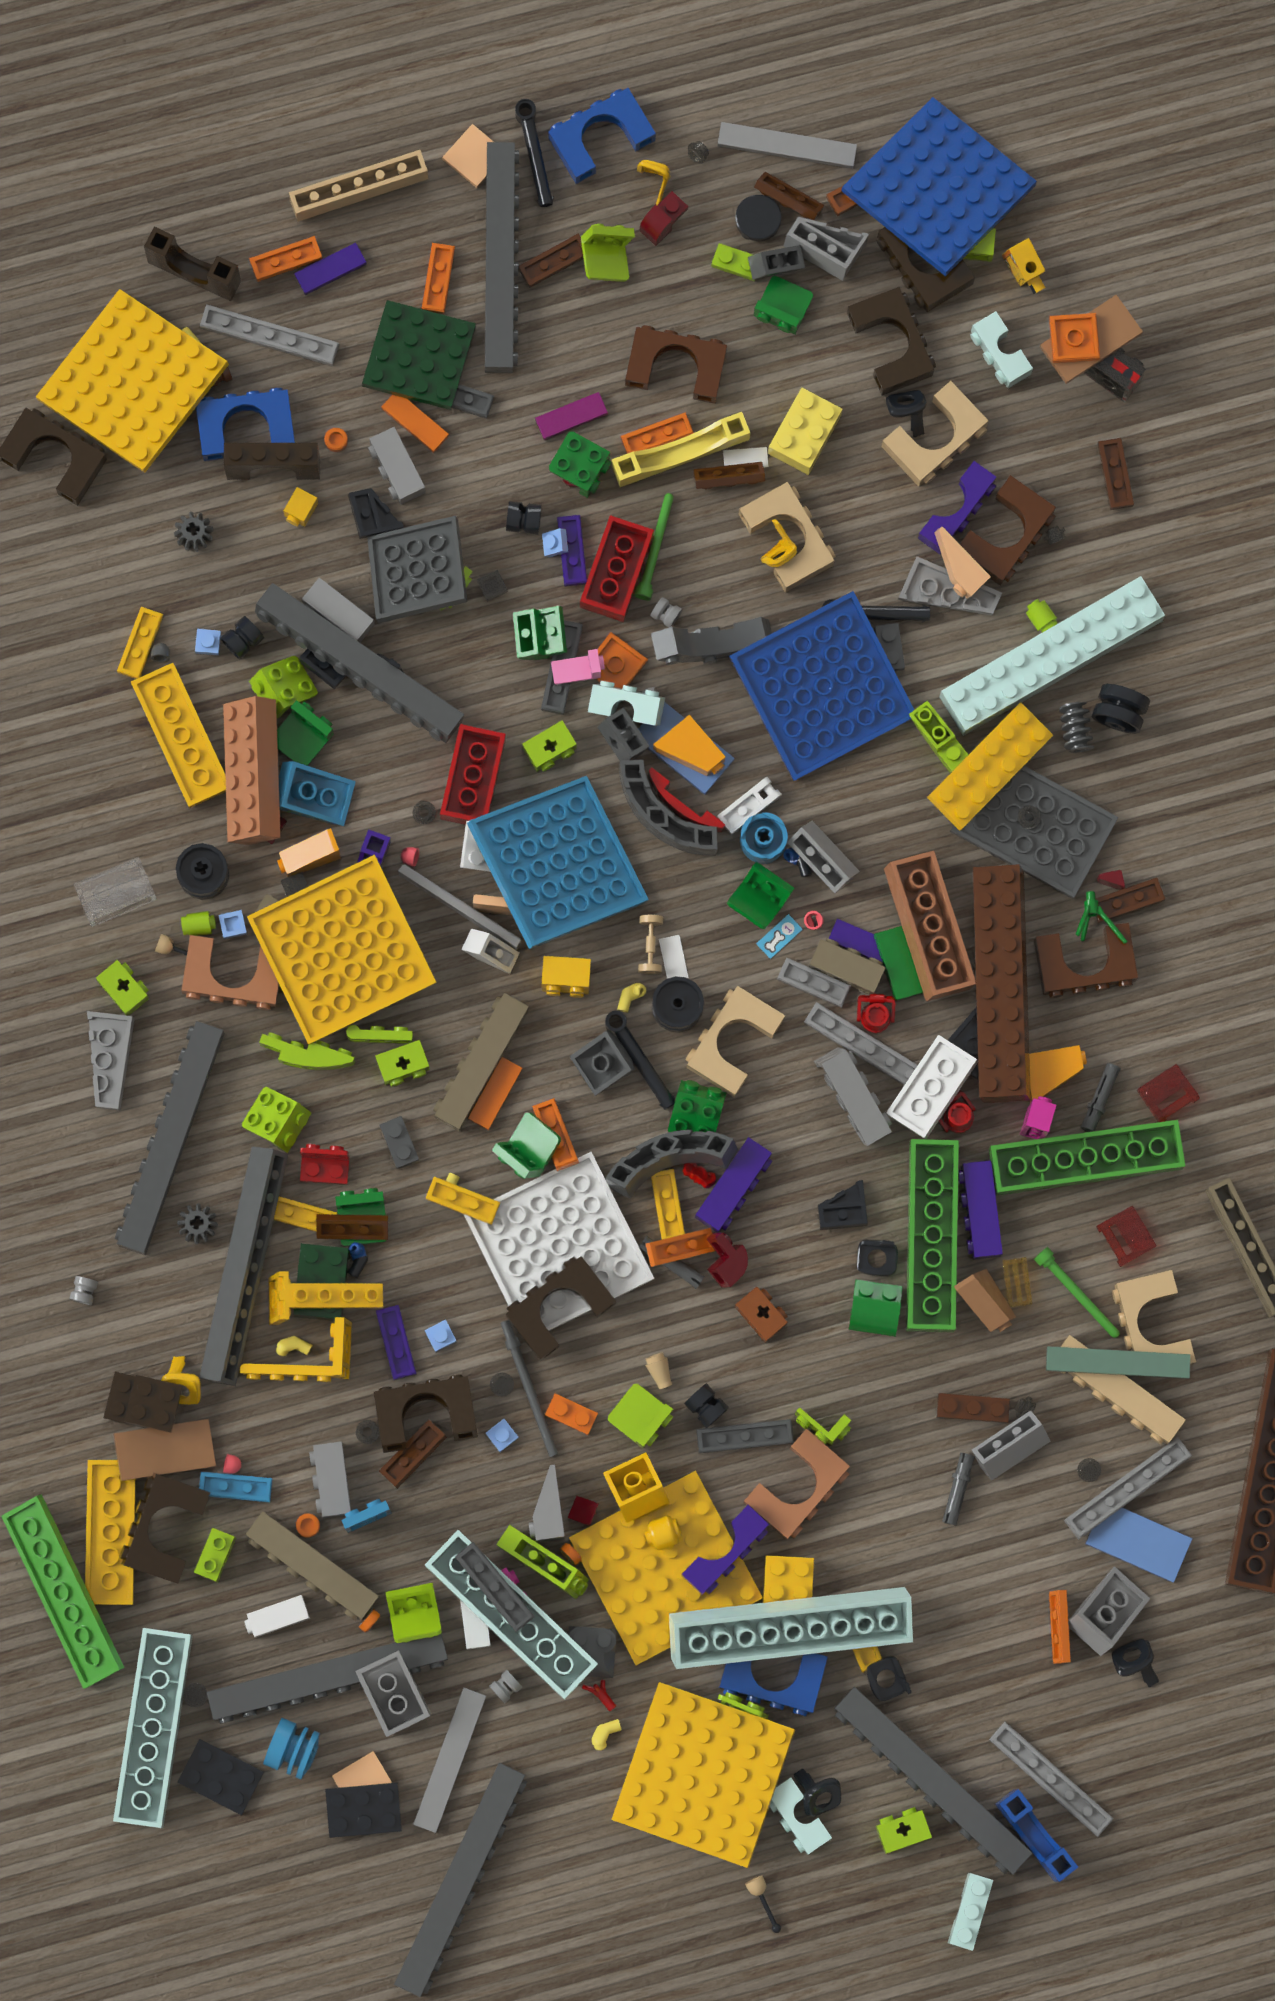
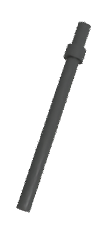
[500,1320,558,1457]

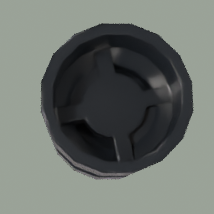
[506,501,542,535]
[220,616,264,660]
[684,1383,729,1429]

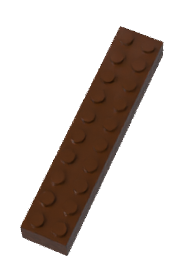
[973,864,1031,1103]
[1225,1348,1275,1595]

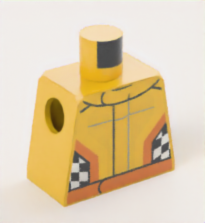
[1002,238,1046,294]

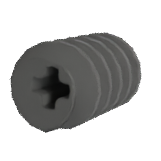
[1059,702,1094,753]

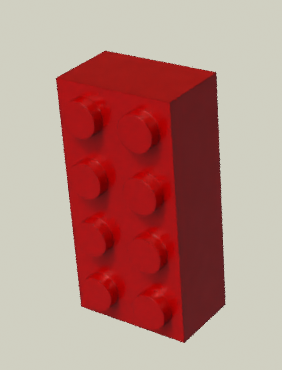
[580,515,654,622]
[440,724,506,825]

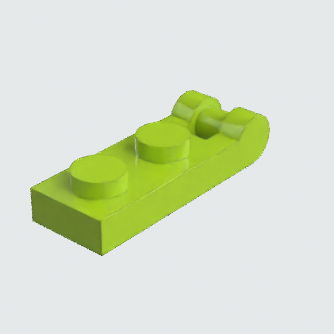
[346,1025,413,1044]

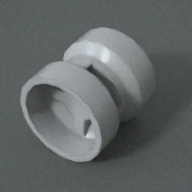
[650,597,682,628]
[69,1276,98,1305]
[489,1670,523,1704]

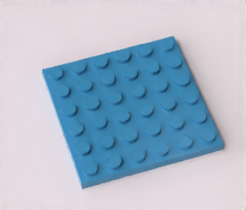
[467,776,649,949]

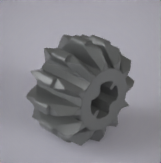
[174,512,214,552]
[177,1203,218,1244]

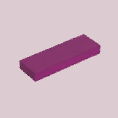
[535,392,608,440]

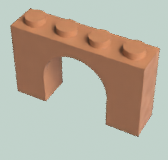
[182,935,279,1010]
[743,1429,850,1540]

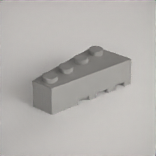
[814,1047,892,1146]

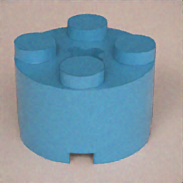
[740,812,788,864]

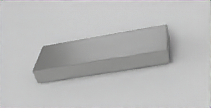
[777,957,851,1008]

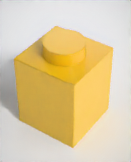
[283,487,318,527]

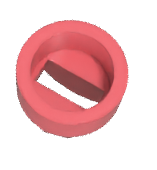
[400,847,419,867]
[804,911,824,930]
[223,1454,241,1474]

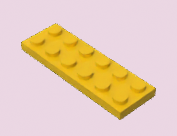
[131,663,226,808]
[927,702,1053,831]
[85,1460,136,1605]

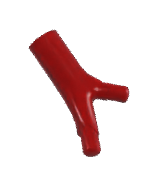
[582,1680,616,1712]

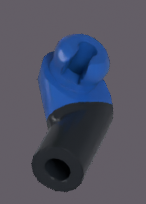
[783,848,812,878]
[347,1242,368,1278]

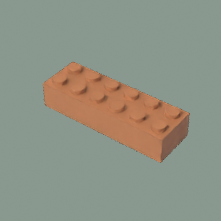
[223,696,280,845]
[884,851,976,1002]

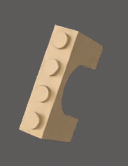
[881,381,988,486]
[739,482,836,593]
[685,986,785,1098]
[1112,1270,1196,1378]

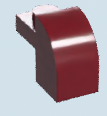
[639,191,688,246]
[706,1232,748,1287]

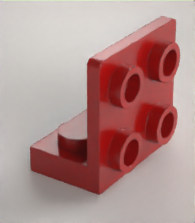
[300,1144,350,1185]

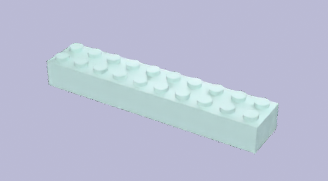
[939,576,1165,736]
[669,1587,913,1669]

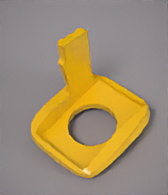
[637,160,671,205]
[761,519,797,567]
[161,1356,201,1405]

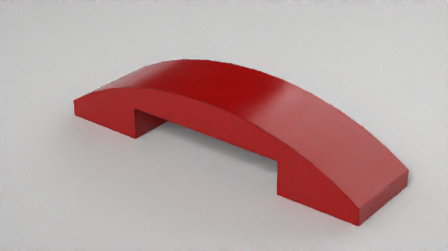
[648,767,725,832]

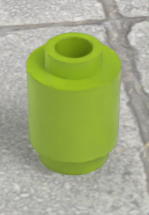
[1026,599,1058,633]
[181,911,216,936]

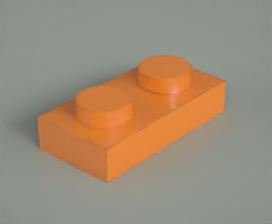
[545,1394,598,1435]

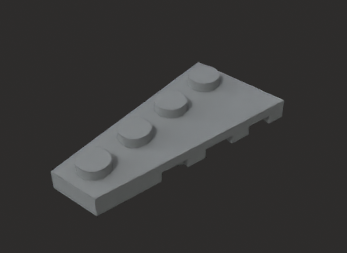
[898,557,1002,616]
[87,1011,135,1110]

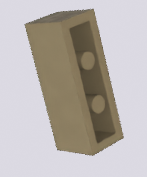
[809,938,886,995]

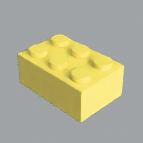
[768,388,842,475]

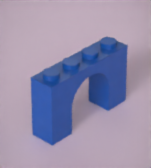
[549,88,656,184]
[196,388,295,461]
[719,1653,828,1716]
[995,1789,1078,1882]

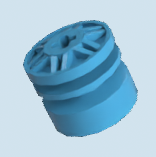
[263,1718,320,1780]

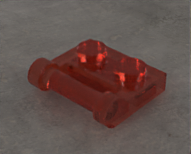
[1137,1064,1200,1122]
[1096,1205,1157,1267]

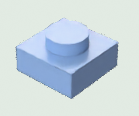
[542,528,568,557]
[195,629,221,656]
[219,910,247,939]
[424,1320,457,1352]
[485,1419,519,1452]

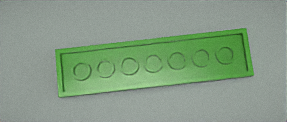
[1,1494,124,1689]

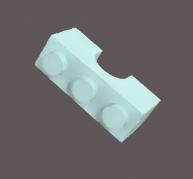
[970,311,1033,388]
[588,680,665,726]
[769,1777,832,1855]
[948,1873,993,1951]

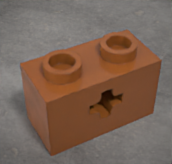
[735,1287,788,1343]

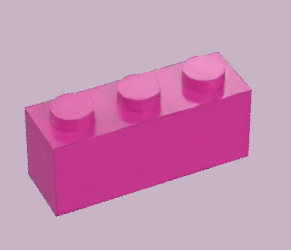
[1020,1096,1056,1139]

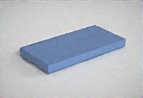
[638,702,735,795]
[1085,1508,1192,1583]

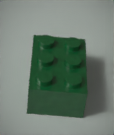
[293,1243,349,1321]

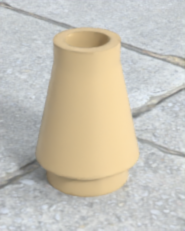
[645,1352,672,1389]

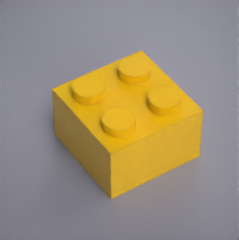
[542,956,591,998]
[603,1452,670,1523]
[763,1556,814,1603]

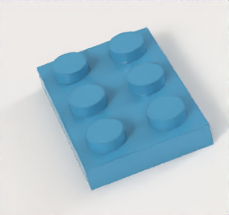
[341,1499,392,1533]

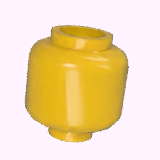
[645,1516,682,1550]

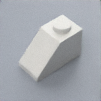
[461,929,520,974]

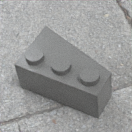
[784,217,869,281]

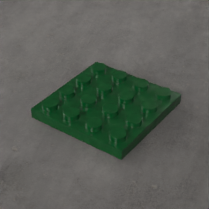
[362,300,476,410]

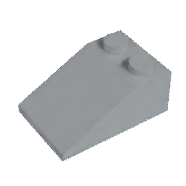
[529,1465,565,1543]
[1068,1566,1150,1656]
[355,1650,431,1737]

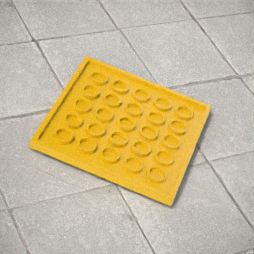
[36,289,229,473]
[247,855,437,1044]
[569,1471,763,1666]
[611,1682,795,1868]

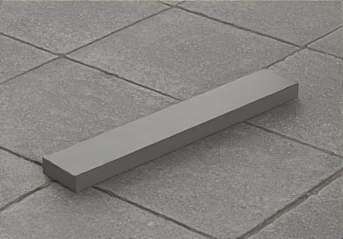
[717,122,857,169]
[200,304,339,366]
[398,864,521,951]
[804,1002,918,1085]
[1064,1437,1192,1540]
[413,1688,486,1833]
[989,1722,1114,1837]

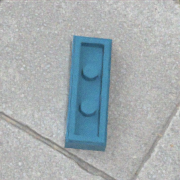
[199,1472,273,1503]

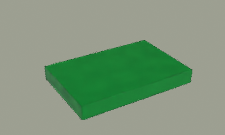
[874,926,923,1002]

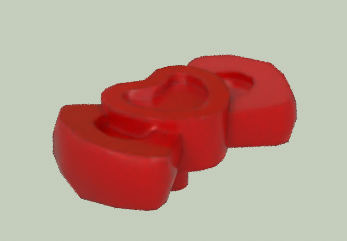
[682,1163,716,1188]

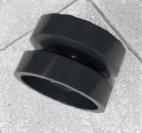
[1091,683,1150,734]
[176,843,229,900]
[652,976,704,1033]

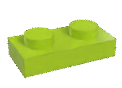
[711,243,755,281]

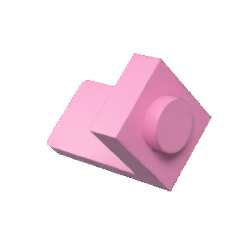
[551,649,605,685]

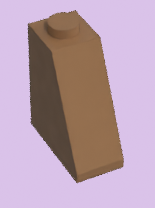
[954,1269,1016,1332]

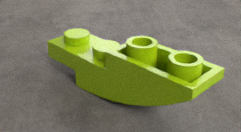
[909,701,969,773]
[259,1032,355,1070]

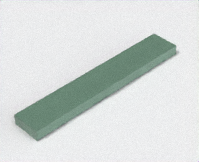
[1046,1346,1190,1379]

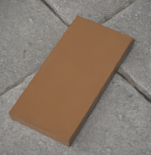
[1040,295,1143,384]
[113,1419,216,1481]

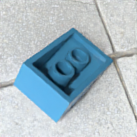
[279,761,356,826]

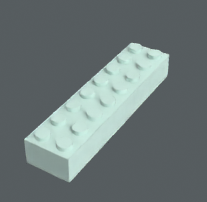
[425,1530,598,1700]
[113,1628,193,1828]

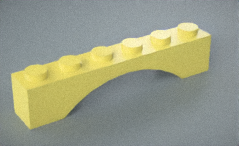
[611,412,750,487]

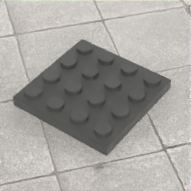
[367,516,467,623]

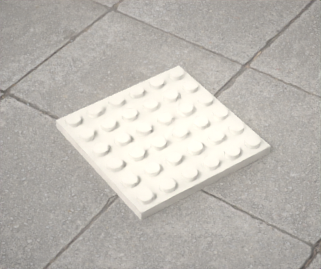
[464,1152,654,1331]

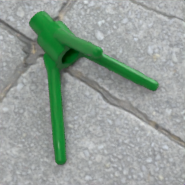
[1076,891,1128,944]

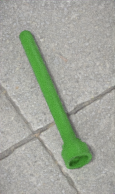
[633,493,673,601]
[1034,1246,1120,1338]

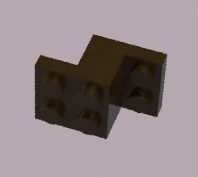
[103,1372,183,1433]

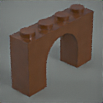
[625,325,727,404]
[960,475,1056,586]
[1034,923,1138,998]

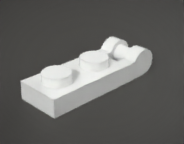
[717,777,782,836]

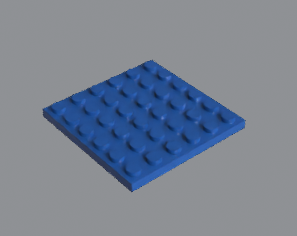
[842,97,1037,276]
[729,591,914,781]

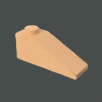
[934,527,991,598]

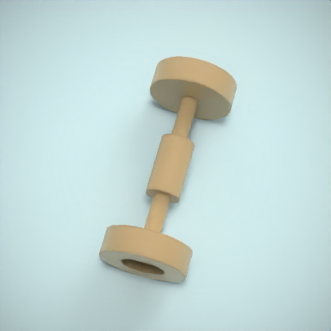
[638,915,663,974]

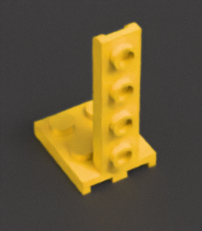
[268,1271,383,1325]
[240,1317,352,1382]

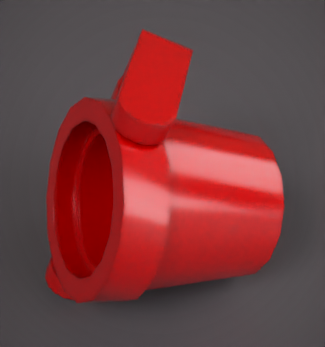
[857,994,896,1034]
[938,1090,976,1134]

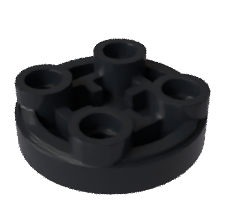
[735,195,781,241]

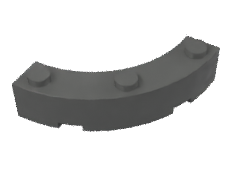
[651,617,772,665]
[619,760,718,856]
[605,1130,738,1199]

